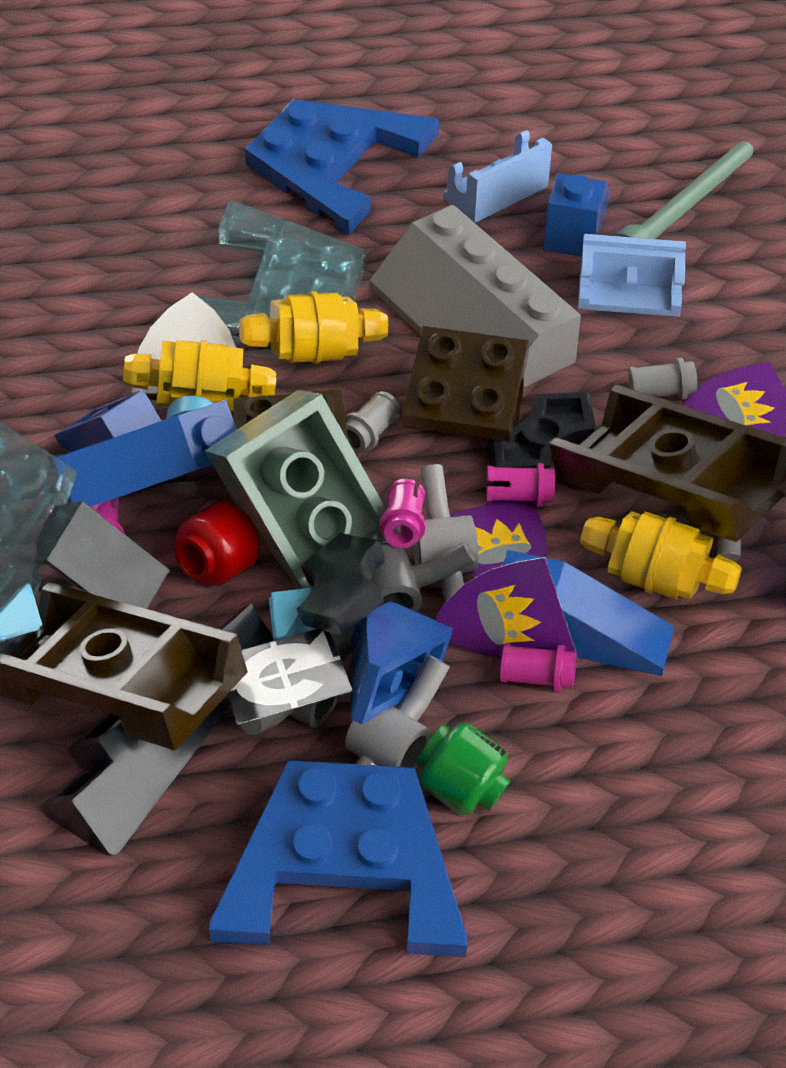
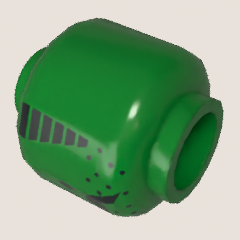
[415,722,511,815]

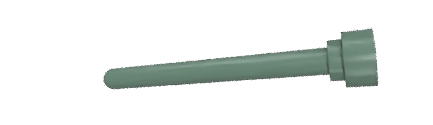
[613,141,753,239]

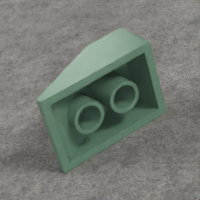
[205,390,389,589]

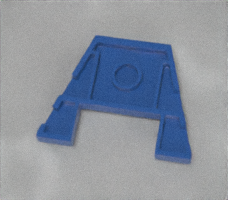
[245,99,439,236]
[209,760,468,957]

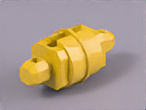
[239,291,388,364]
[123,340,276,414]
[580,511,742,600]

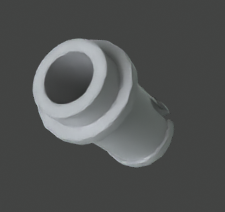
[628,357,697,400]
[345,391,401,453]

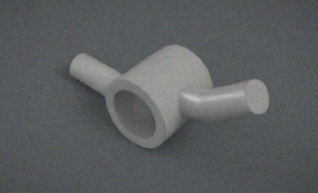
[412,464,478,602]
[345,655,450,770]

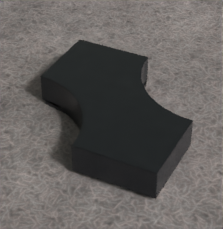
[488,392,597,485]
[296,533,385,636]

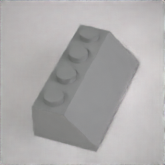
[369,205,581,387]

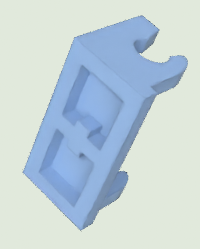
[443,130,552,223]
[578,234,686,317]

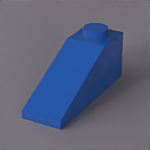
[51,400,237,507]
[502,550,674,676]
[349,601,453,724]

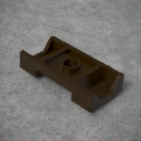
[549,384,786,542]
[0,582,248,751]

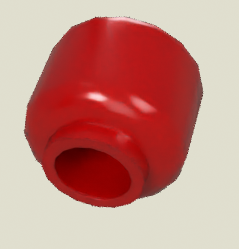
[175,502,260,586]

